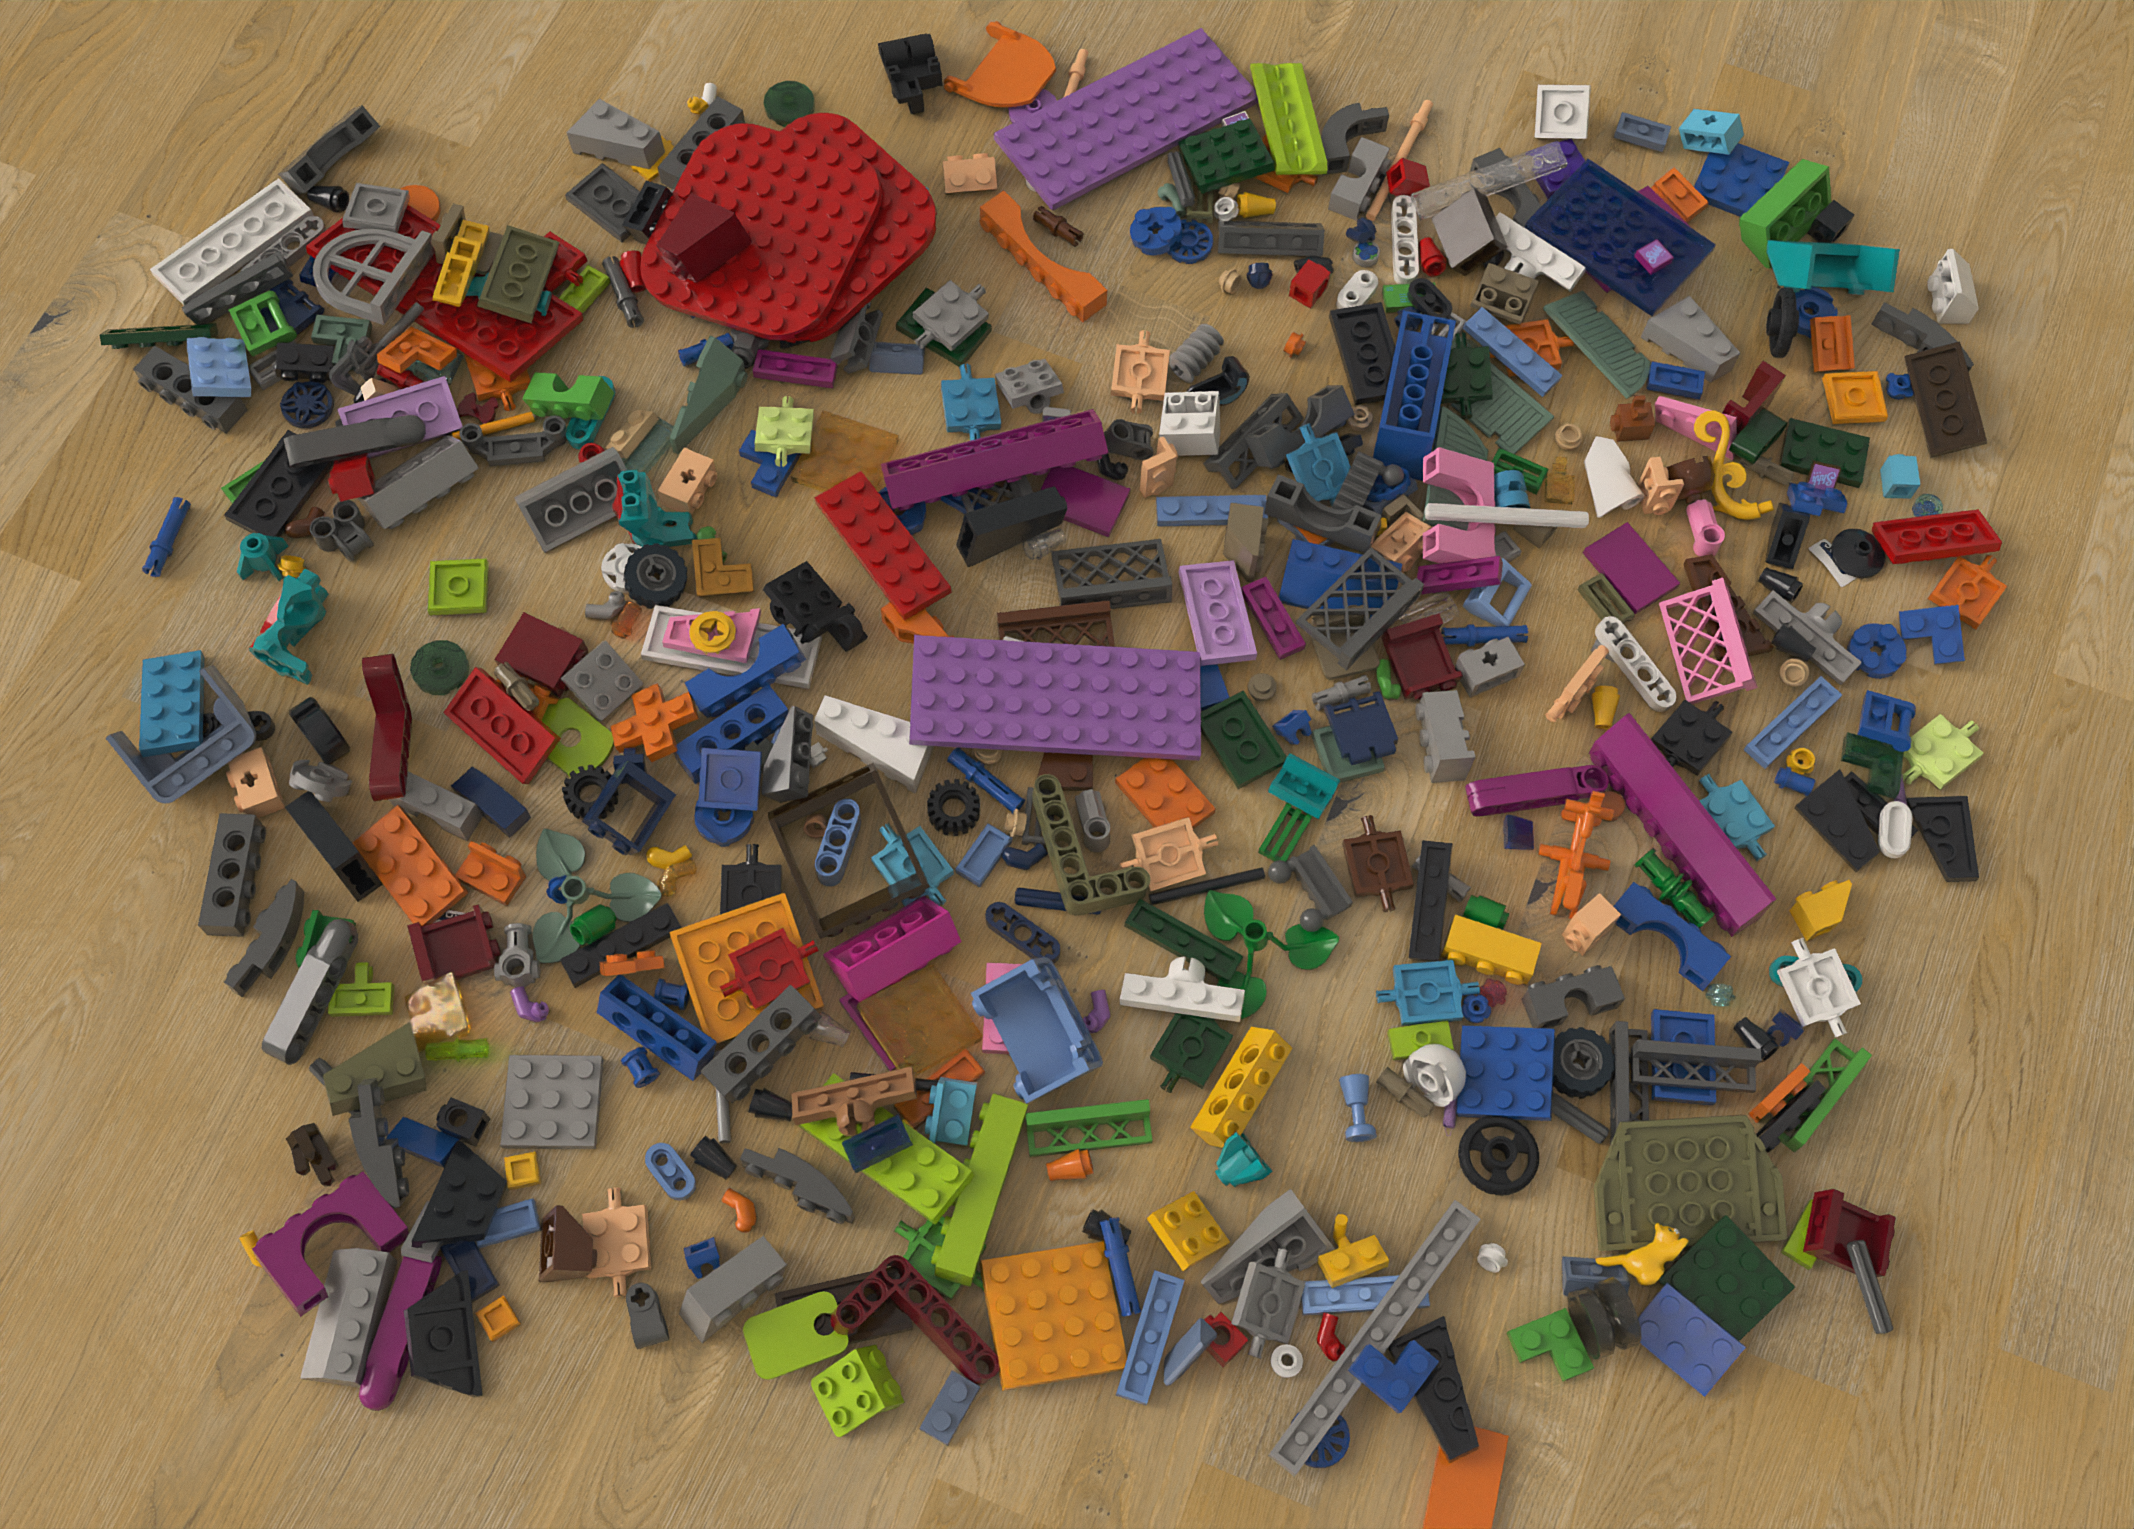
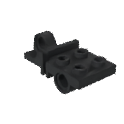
[878,33,943,114]
[763,561,868,652]

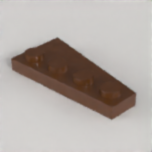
[1683,554,1774,661]
[1037,752,1093,791]

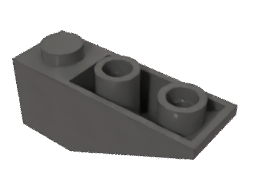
[762,706,813,803]

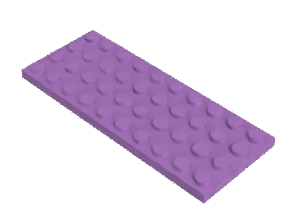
[994,28,1259,211]
[909,635,1201,761]

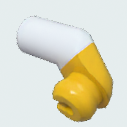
[687,83,717,114]

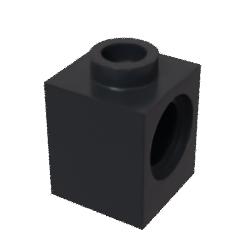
[1807,200,1854,243]
[436,1097,490,1147]

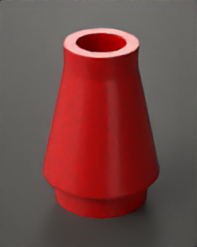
[1418,237,1447,277]
[619,250,646,293]

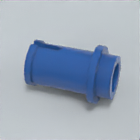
[1774,767,1815,796]

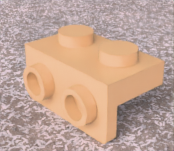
[942,153,997,194]
[1139,437,1178,498]

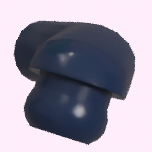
[1002,843,1048,870]

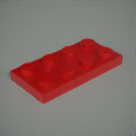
[1871,509,2002,564]
[443,667,561,784]

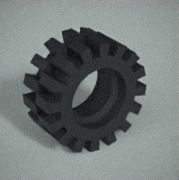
[562,765,619,820]
[927,779,980,836]

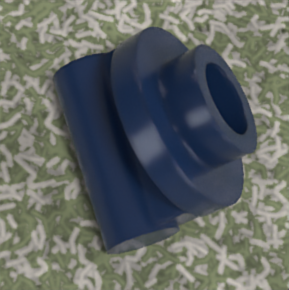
[1346,217,1376,243]

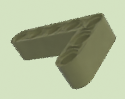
[1032,774,1151,916]

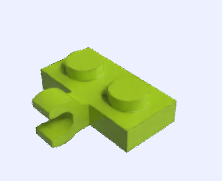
[328,962,395,1017]

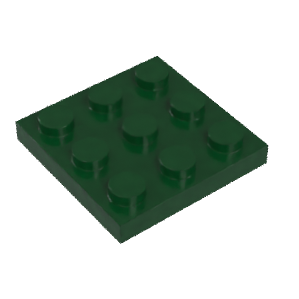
[1178,118,1275,194]
[1658,1215,1795,1341]

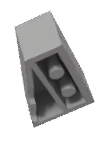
[566,99,665,169]
[1641,296,1740,382]
[1415,690,1475,783]
[679,1236,787,1343]

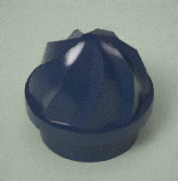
[1246,262,1273,289]
[1394,307,1422,331]

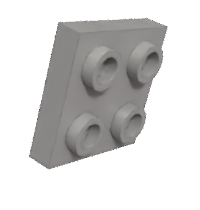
[995,359,1064,414]
[560,640,643,722]

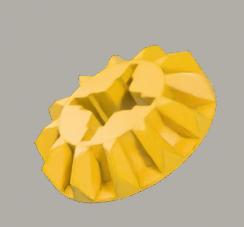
[689,611,736,655]

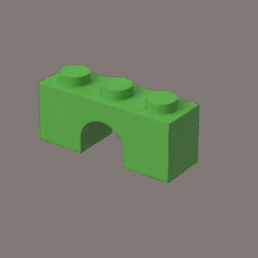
[522,372,614,420]

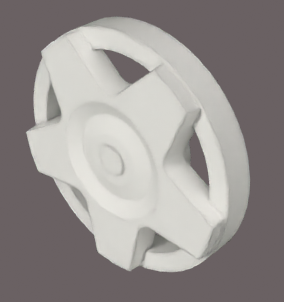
[601,543,654,593]

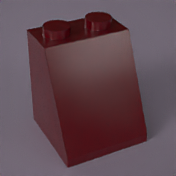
[656,193,752,283]

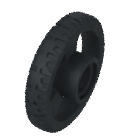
[1766,288,1799,358]
[1458,1115,1539,1196]

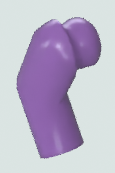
[510,986,549,1022]

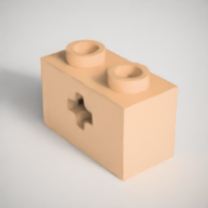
[658,448,717,515]
[226,747,285,818]
[1562,893,1621,956]

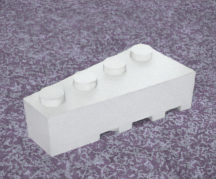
[814,695,934,793]

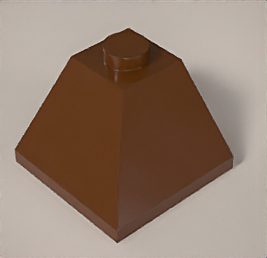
[538,1205,597,1283]

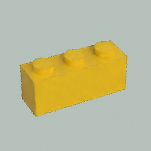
[1441,915,1542,985]

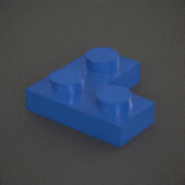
[739,429,801,498]
[1787,482,1848,516]
[1899,605,1965,665]
[1348,1340,1439,1413]

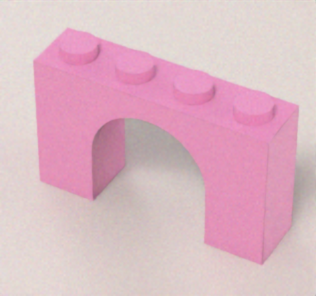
[1423,447,1496,563]

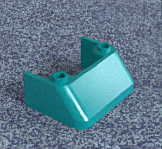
[1766,240,1900,295]

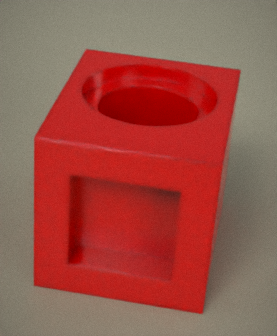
[1289,259,1331,309]
[1204,1312,1248,1368]

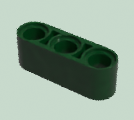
[1729,408,1788,465]

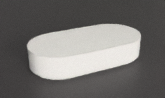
[1878,801,1912,858]

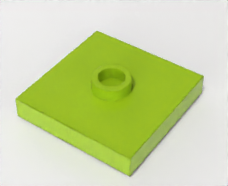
[428,558,489,616]

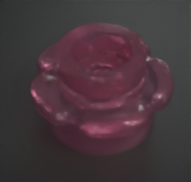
[1480,978,1507,1007]

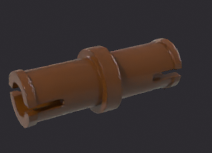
[1033,206,1084,247]

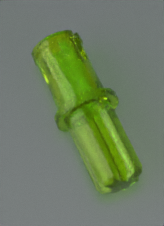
[425,1038,489,1062]

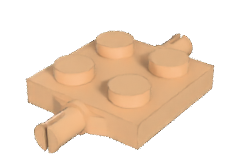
[1111,330,1170,414]
[1545,645,1609,722]
[1120,817,1218,891]
[582,1187,651,1297]

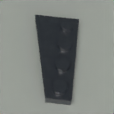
[1388,1316,1479,1463]

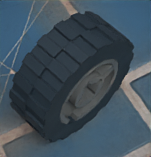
[623,543,688,609]
[1553,1027,1615,1099]

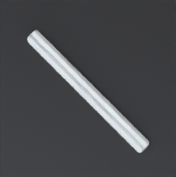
[1425,503,1589,528]

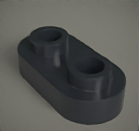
[1407,278,1452,324]

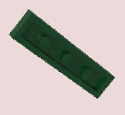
[99,323,218,349]
[1124,898,1243,984]

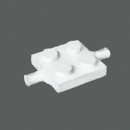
[1777,938,1861,1038]

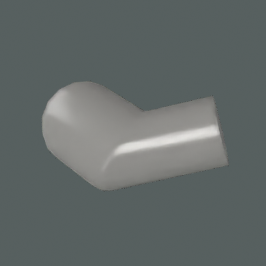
[585,591,626,619]

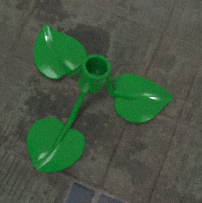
[1204,890,1339,1019]

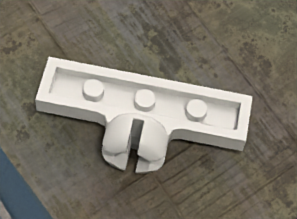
[1496,212,1586,292]
[1120,957,1245,1022]

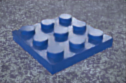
[1694,143,1789,217]
[1457,1025,1555,1121]

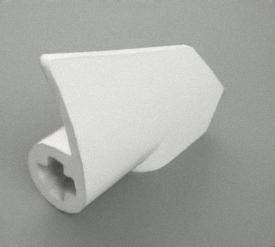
[1584,436,1644,518]

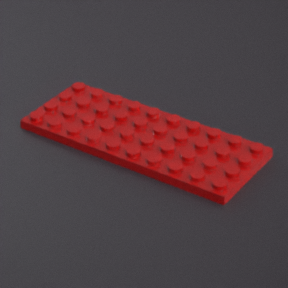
[306,204,583,383]

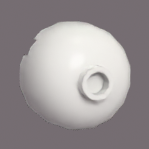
[1403,1044,1466,1107]

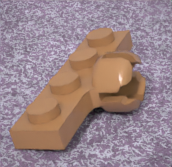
[791,1067,917,1137]

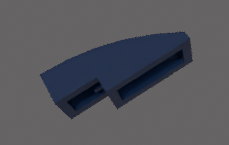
[451,766,531,838]

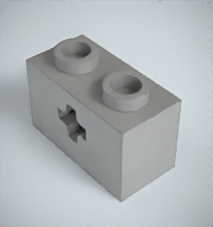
[1455,637,1525,697]

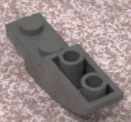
[1871,302,1974,372]
[224,879,304,997]
[349,1078,409,1208]
[740,1148,855,1224]

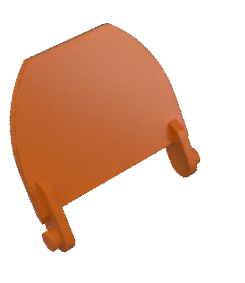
[944,21,1056,107]

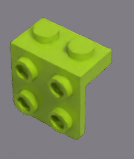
[811,1345,905,1437]

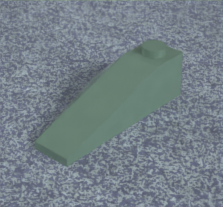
[670,336,748,454]

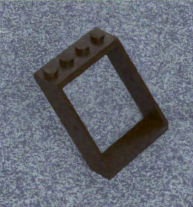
[768,763,930,939]

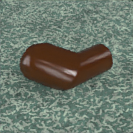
[285,507,325,539]

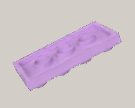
[338,376,463,459]
[1178,560,1257,666]

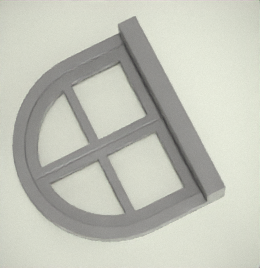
[313,229,435,325]

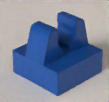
[1272,710,1312,745]
[684,1237,720,1279]

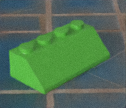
[1739,159,1832,269]

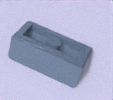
[869,342,925,375]
[1562,1256,1630,1300]
[1164,1318,1217,1386]

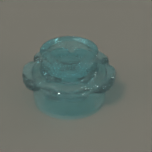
[1705,984,1736,1007]

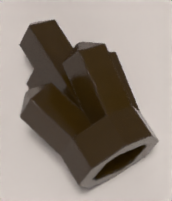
[286,1123,339,1187]

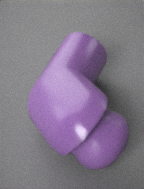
[1083,990,1110,1033]

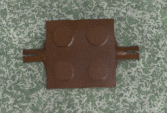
[1342,815,1414,912]

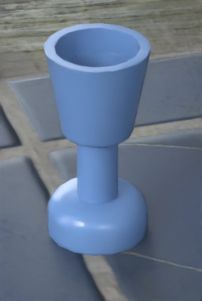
[1339,1074,1377,1142]

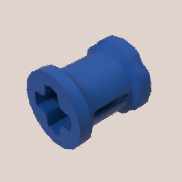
[654,978,690,1011]
[621,1047,660,1088]

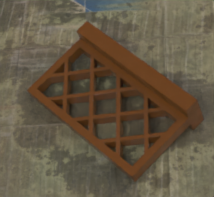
[997,601,1115,647]

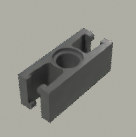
[830,302,883,374]

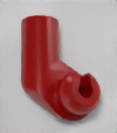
[1316,1313,1346,1361]

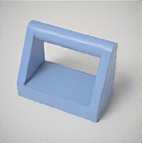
[1463,558,1532,626]

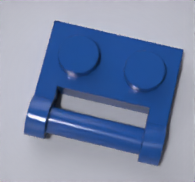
[1858,690,1916,752]

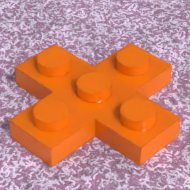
[610,683,699,763]

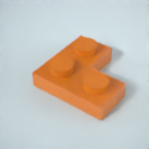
[377,326,457,374]
[599,950,664,976]

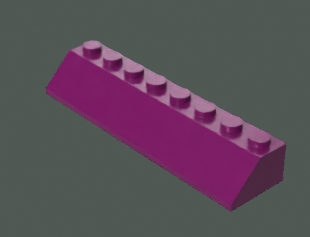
[881,409,1108,510]
[1589,713,1776,937]

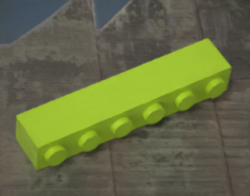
[931,1093,1028,1287]

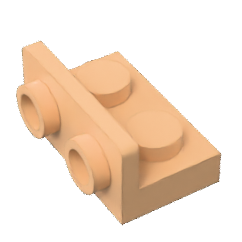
[1637,457,1684,515]
[1371,512,1431,573]

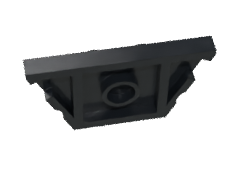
[411,1140,507,1248]
[404,1270,483,1398]

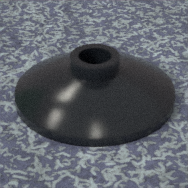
[1831,529,1886,578]

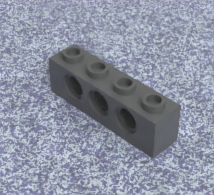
[658,96,745,189]
[133,346,247,434]
[198,813,266,937]
[700,984,822,1104]

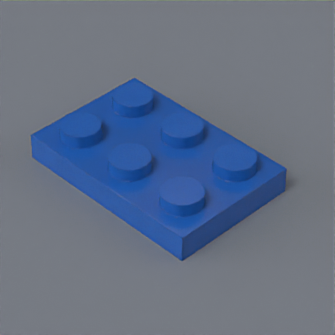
[1651,1009,1716,1106]
[1627,1282,1746,1397]

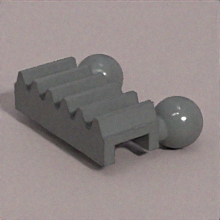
[1331,451,1404,531]
[1268,845,1353,932]

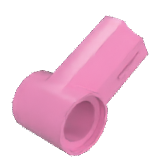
[1686,499,1725,557]

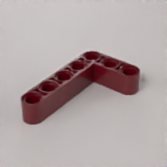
[362,653,412,802]
[830,1255,1000,1385]

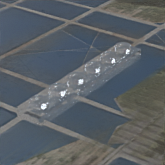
[1411,140,1568,221]

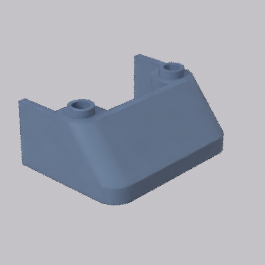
[106,665,256,804]

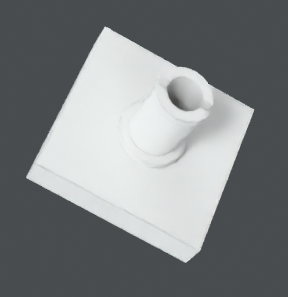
[1535,85,1591,139]

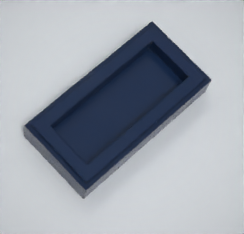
[440,1240,500,1303]

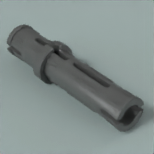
[602,256,644,328]

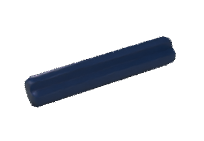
[1014,887,1101,915]

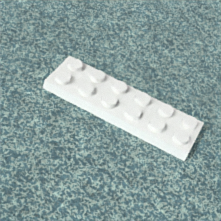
[150,178,314,306]
[641,605,822,689]

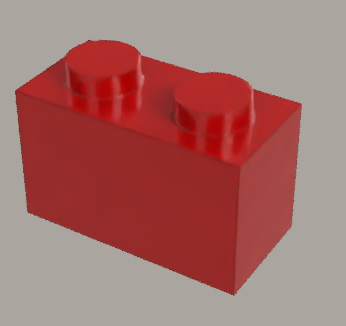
[328,453,376,502]

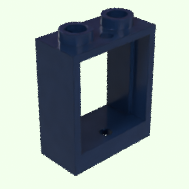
[582,761,676,855]

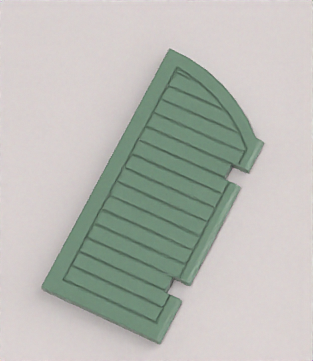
[1543,291,1651,399]
[1451,337,1554,454]
[1423,406,1488,531]

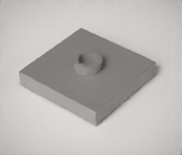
[342,183,410,233]

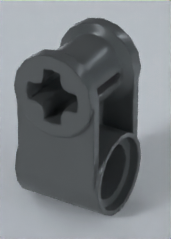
[1104,419,1154,460]
[626,1283,669,1349]

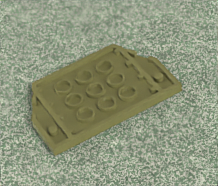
[1594,1115,1788,1251]

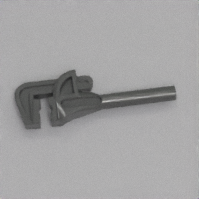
[329,302,425,396]

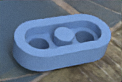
[645,1143,696,1201]

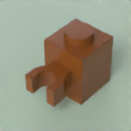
[1610,395,1655,442]

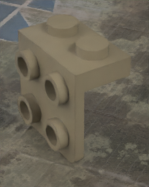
[431,203,503,275]
[1311,605,1380,680]

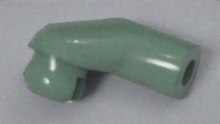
[1158,183,1186,218]

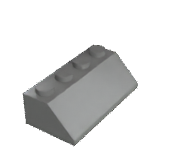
[357,435,479,529]
[514,447,627,553]
[300,1248,397,1388]

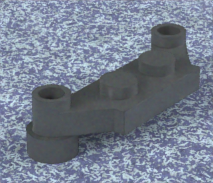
[459,416,567,466]

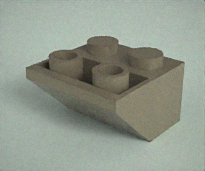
[1470,263,1539,325]
[1223,503,1268,582]

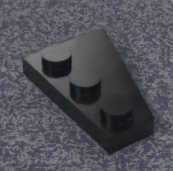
[1795,769,1880,872]
[1906,796,1979,882]

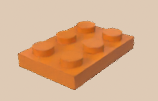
[1115,758,1216,829]

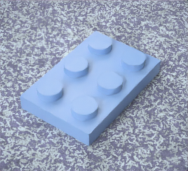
[187,337,251,397]

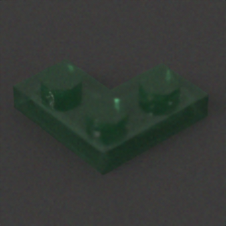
[1841,732,1904,799]

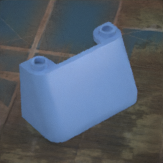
[971,957,1103,1104]

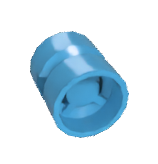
[1494,470,1531,509]

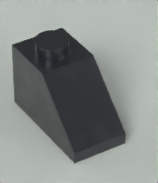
[1765,503,1810,569]

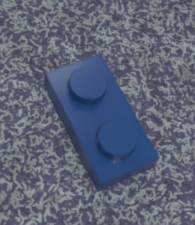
[1646,361,1705,400]

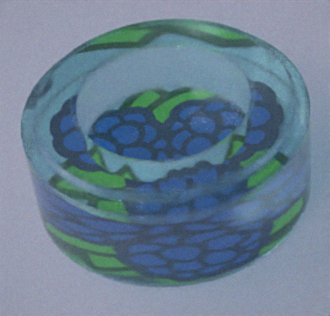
[1912,494,1943,517]

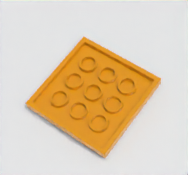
[669,893,824,1045]
[979,1241,1127,1391]

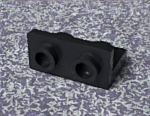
[274,343,335,383]

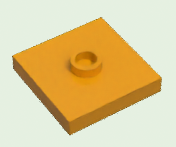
[1822,371,1888,424]

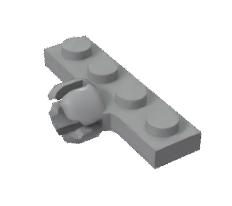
[1753,590,1862,685]

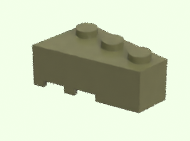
[323,1022,426,1116]

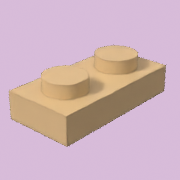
[605,409,659,459]

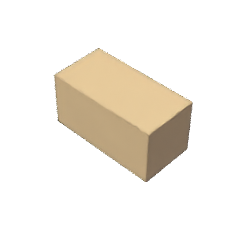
[360,378,399,400]

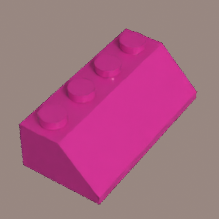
[823,896,961,1002]

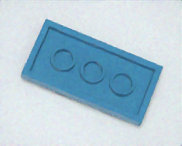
[139,650,205,757]

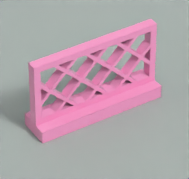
[1659,578,1758,704]

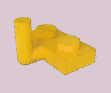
[1318,1214,1389,1288]

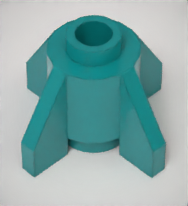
[236,533,289,581]
[1215,1132,1273,1187]

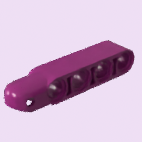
[1465,765,1609,817]
[359,1256,442,1411]

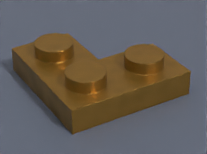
[692,538,754,597]

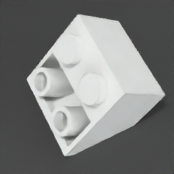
[1928,249,1979,324]
[1159,391,1220,456]

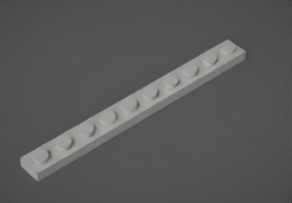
[1268,1200,1481,1477]

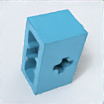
[1679,109,1744,155]

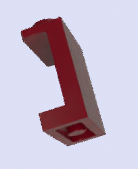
[1722,360,1786,435]
[494,612,588,697]
[1381,613,1463,701]
[407,904,501,989]
[1803,1189,1896,1277]

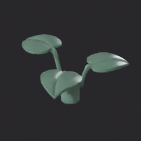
[533,828,662,963]

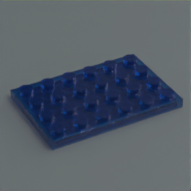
[1524,159,1716,317]

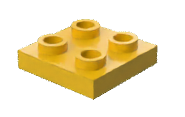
[1147,1191,1230,1271]

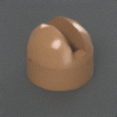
[803,813,828,839]

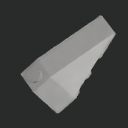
[1201,1189,1335,1304]

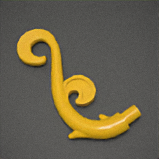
[1694,410,1774,520]

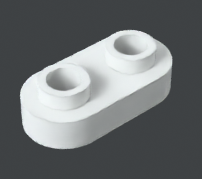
[1336,270,1378,309]

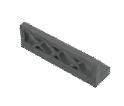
[1218,220,1325,256]
[182,251,293,324]
[1203,393,1304,489]
[1609,1021,1649,1145]
[1631,1039,1762,1093]

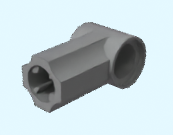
[1075,789,1111,852]

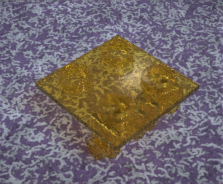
[404,971,472,1053]

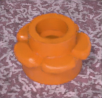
[1283,332,1306,358]

